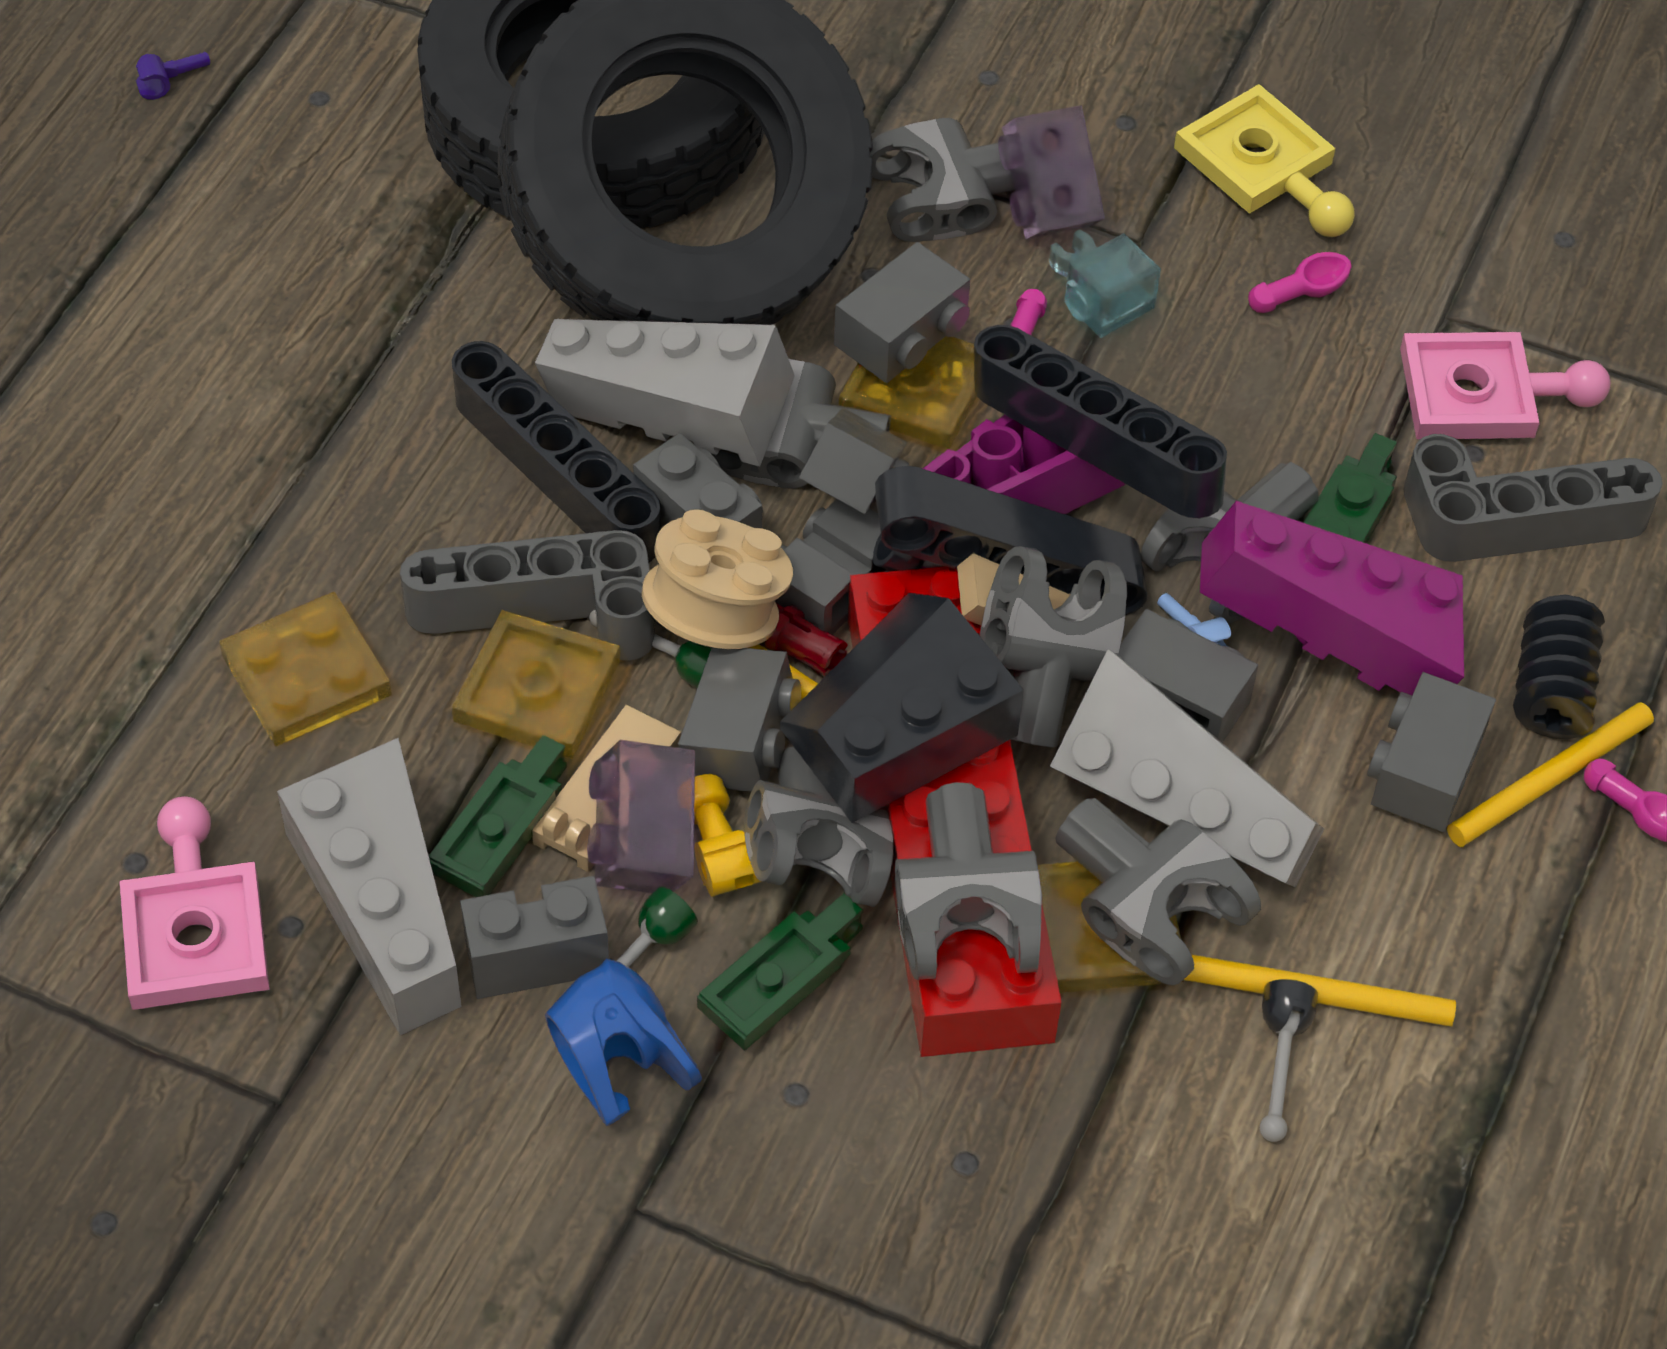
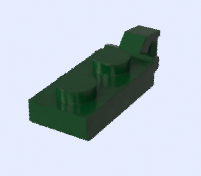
[1304,433,1397,544]
[429,735,567,897]
[697,893,863,1051]

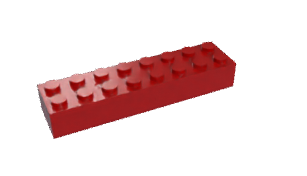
[848,567,1062,1057]

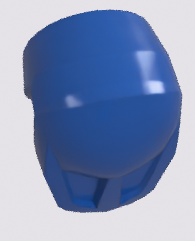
[545,959,702,1126]

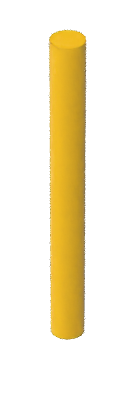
[1447,702,1654,847]
[1184,954,1456,1027]

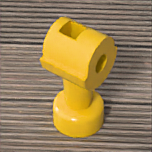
[674,774,762,897]

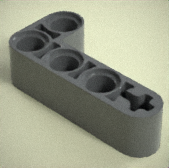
[1403,434,1663,562]
[400,530,655,660]

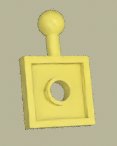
[1174,84,1355,237]

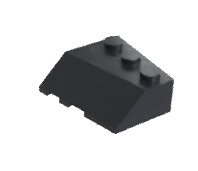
[780,593,1024,823]

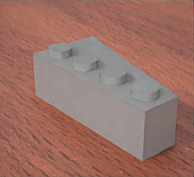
[535,319,795,467]
[1050,649,1324,888]
[277,738,462,1035]

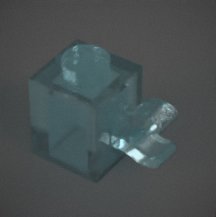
[1049,230,1161,338]

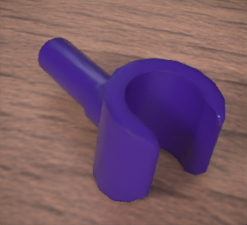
[136,52,210,100]

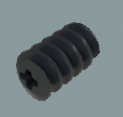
[1513,594,1605,739]

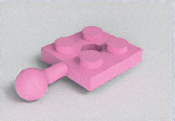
[1400,332,1611,439]
[120,796,270,1010]

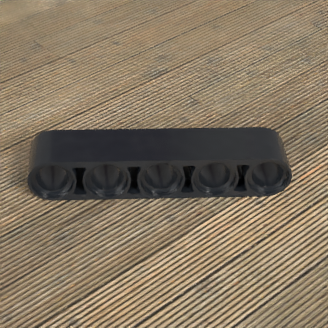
[974,325,1227,519]
[452,341,661,563]
[875,466,1147,615]

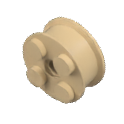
[641,510,793,649]

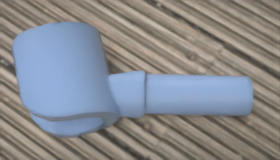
[1157,593,1231,647]

